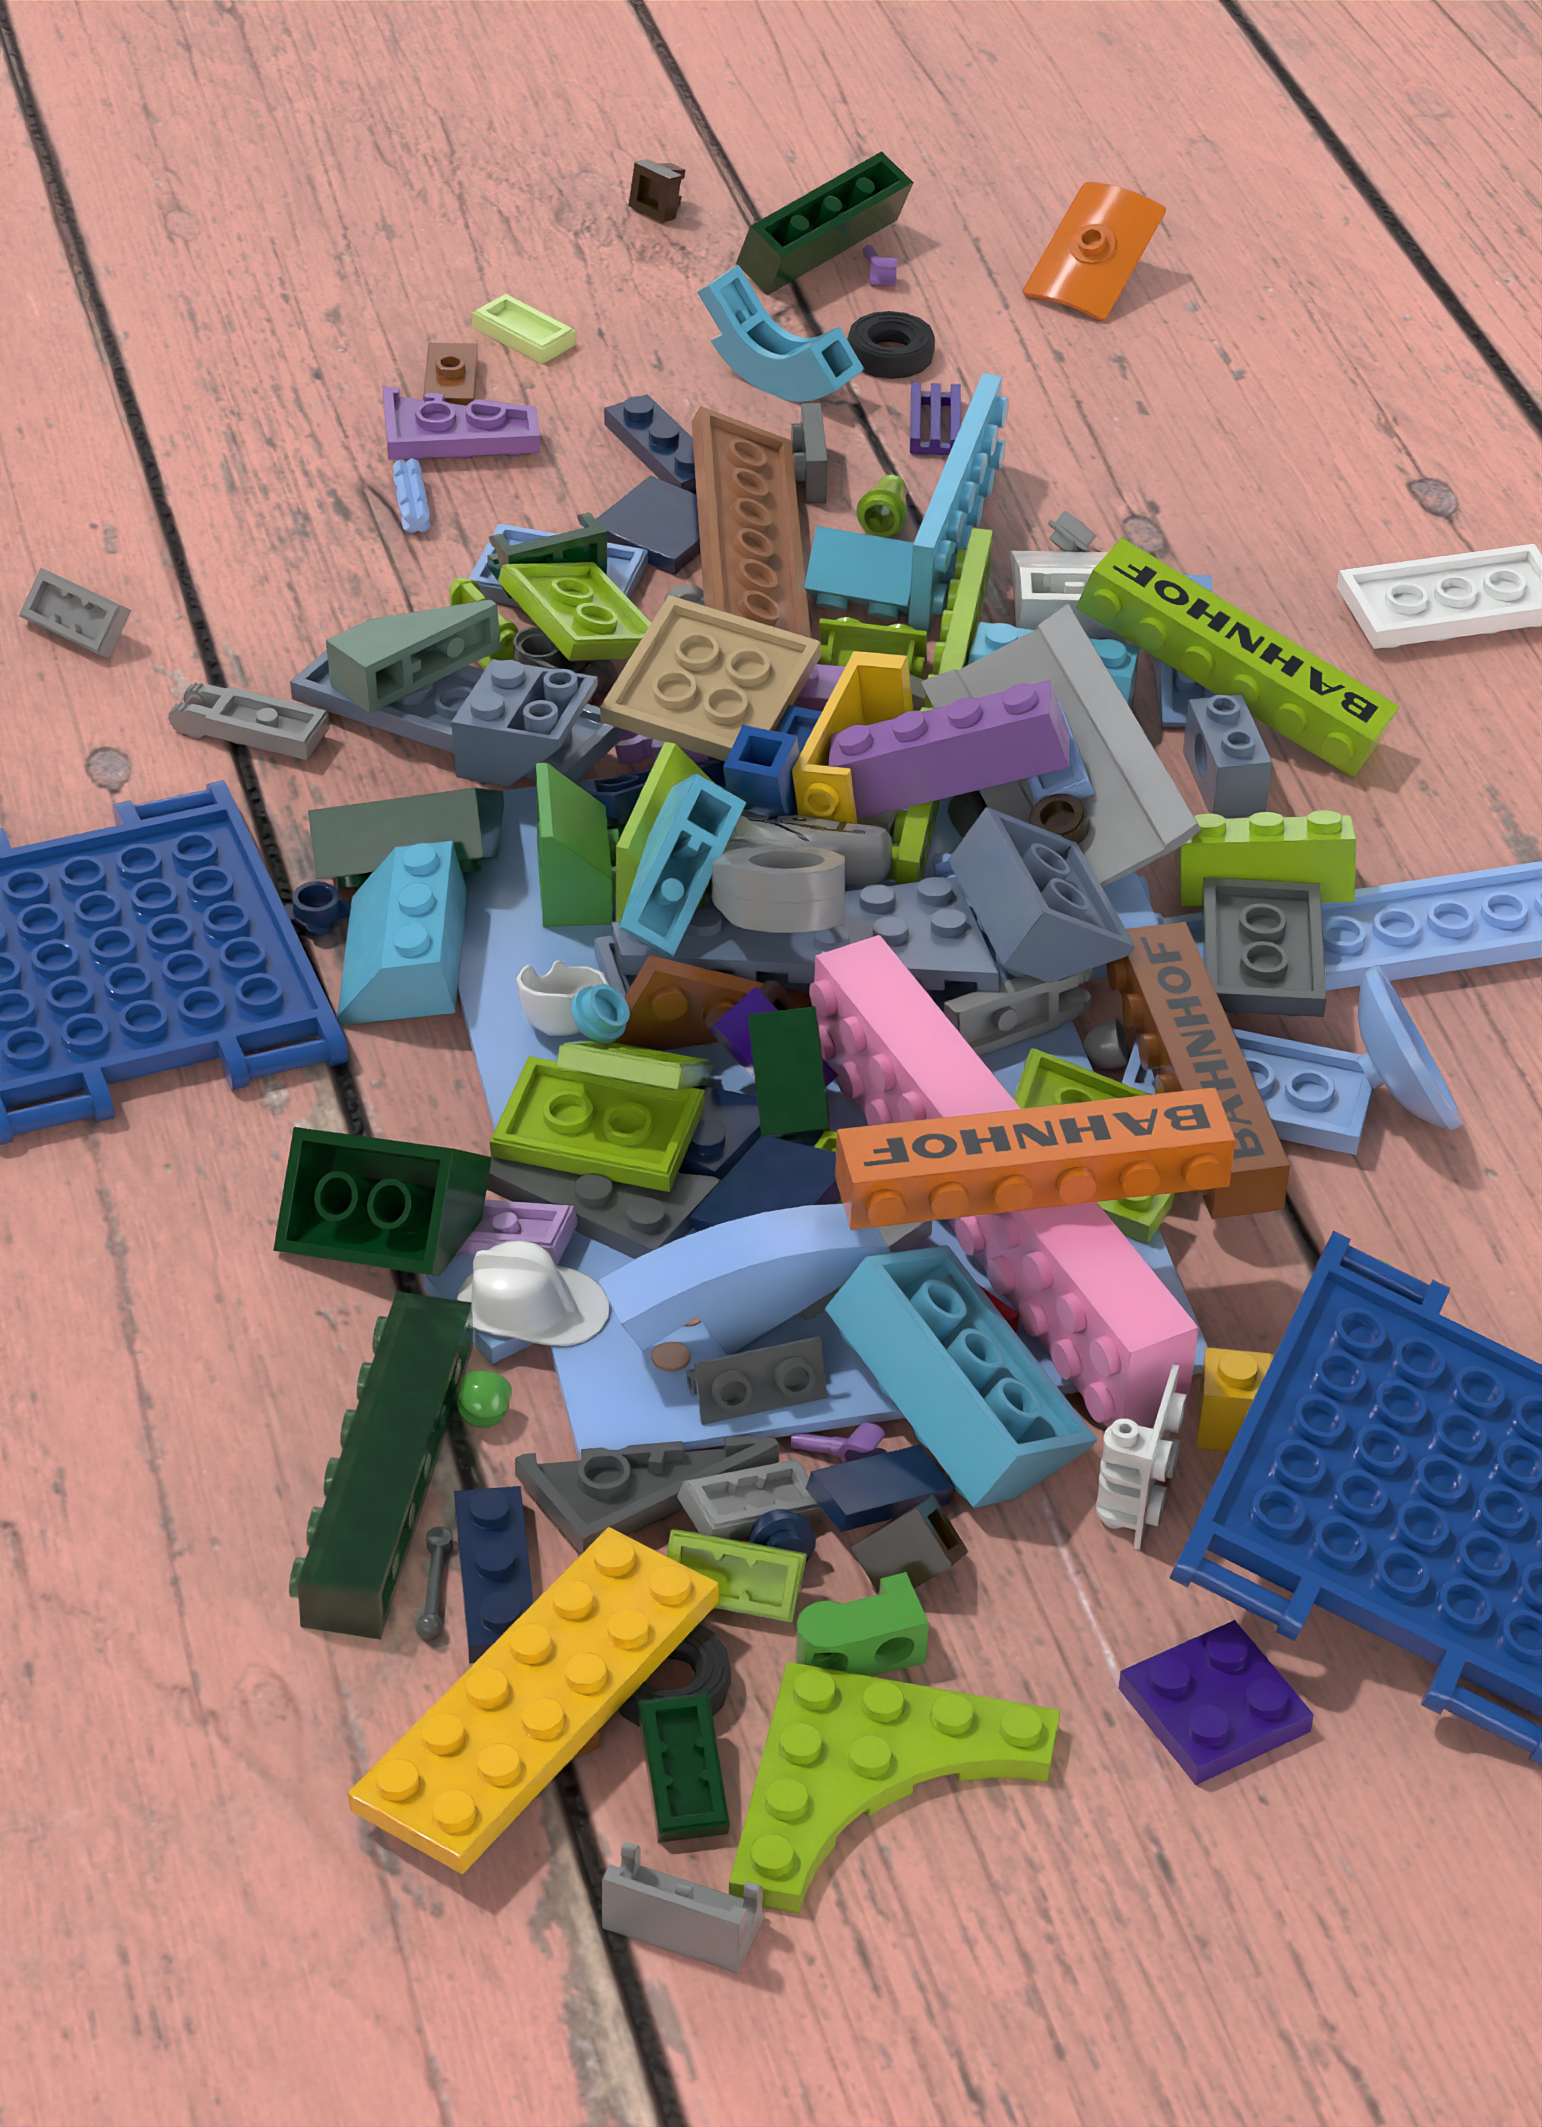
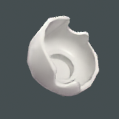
[515,960,610,1037]

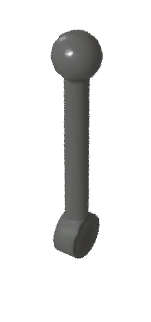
[416,1526,453,1640]

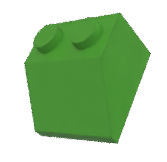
[536,763,619,927]

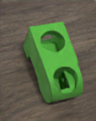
[795,1572,929,1676]

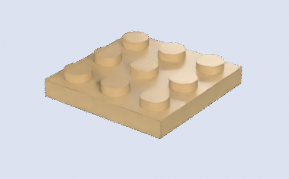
[600,595,821,761]

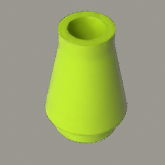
[856,475,907,537]

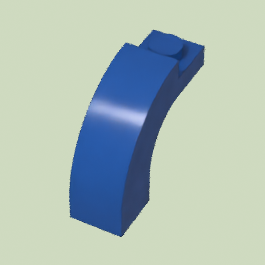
[723,705,822,816]

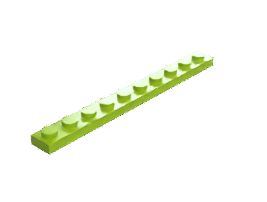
[886,528,993,885]

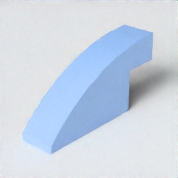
[598,1204,892,1356]

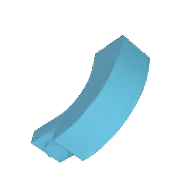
[697,265,864,402]

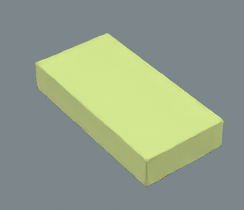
[472,294,576,365]

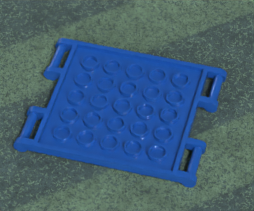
[0,780,349,1145]
[1169,1231,1542,1766]

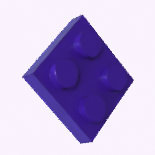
[1118,1620,1314,1785]

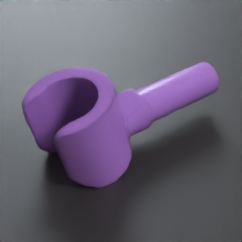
[862,245,897,286]
[790,1422,887,1463]

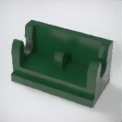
[487,512,607,599]
[748,1006,831,1141]

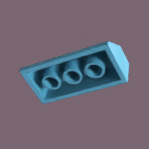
[825,1245,1097,1508]

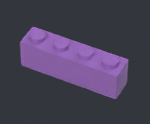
[828,680,1070,820]

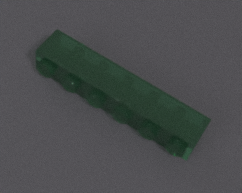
[289,1291,473,1640]

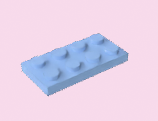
[1122,1028,1374,1155]

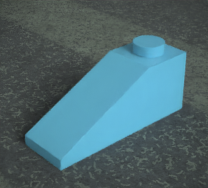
[619,773,746,958]

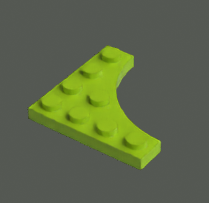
[729,1662,1061,1913]

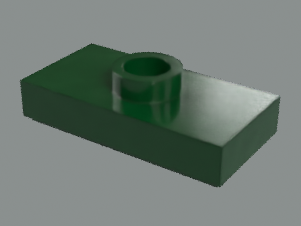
[638,1692,730,1843]

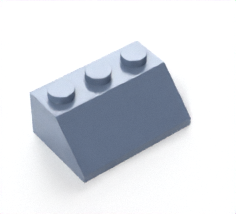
[948,807,1135,983]

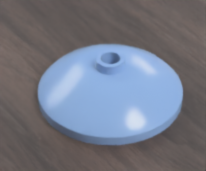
[1357,965,1463,1131]

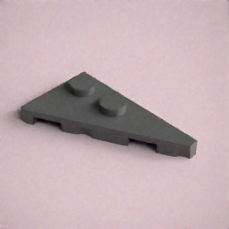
[487,1157,721,1259]
[515,1435,780,1554]

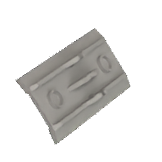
[920,604,1201,888]

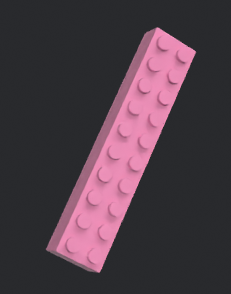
[809,935,1199,1429]

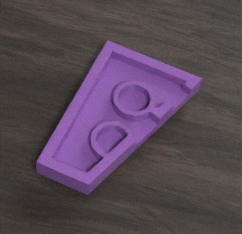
[382,386,541,461]

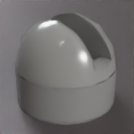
[1083,1019,1130,1070]

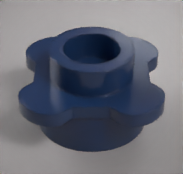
[284,881,351,936]

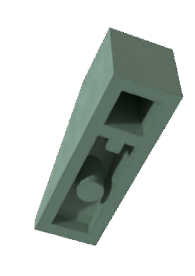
[326,600,501,713]

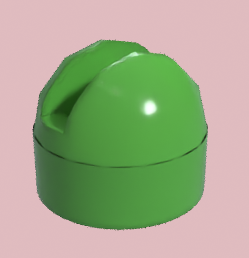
[457,1371,512,1428]

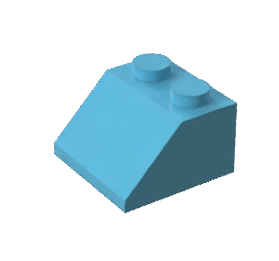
[804,526,913,620]

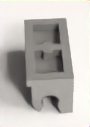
[602,1841,765,1973]

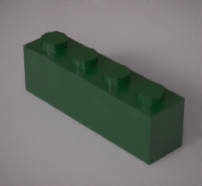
[736,151,914,295]

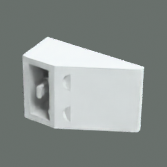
[1010,551,1126,644]

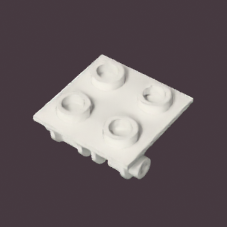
[1096,1364,1187,1550]

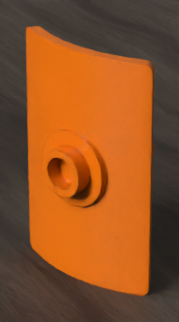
[1022,182,1166,321]

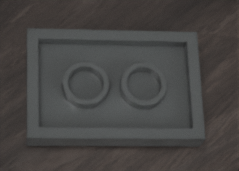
[1202,877,1326,1017]

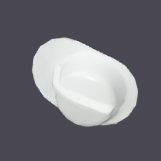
[456,1240,609,1347]

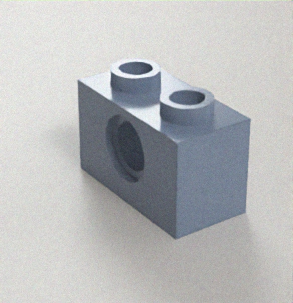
[1183,694,1272,819]

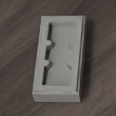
[19,568,131,659]
[677,1459,825,1540]

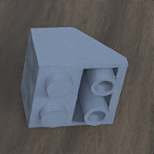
[451,659,598,786]

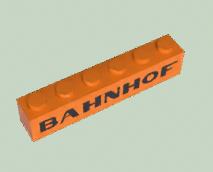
[835,1088,1236,1230]

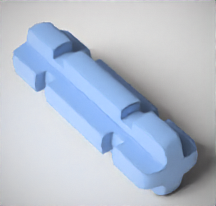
[393,458,431,534]

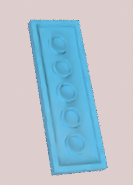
[908,373,1009,635]

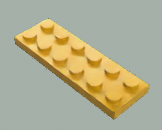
[347,1527,720,1875]

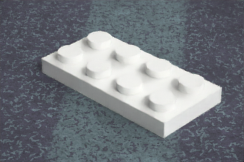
[1337,544,1542,649]

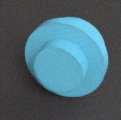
[571,984,630,1043]

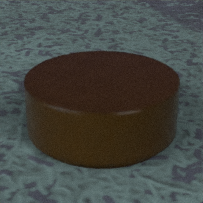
[1029,794,1090,844]

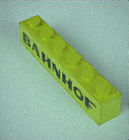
[1076,537,1400,778]

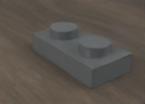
[791,403,828,503]

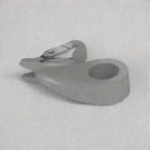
[709,811,892,933]

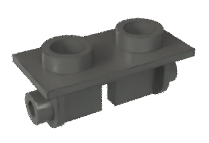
[686,1336,827,1425]

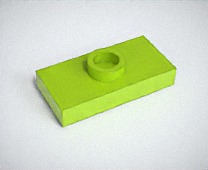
[666,1529,807,1623]

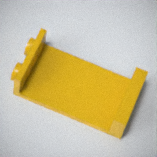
[792,651,913,824]

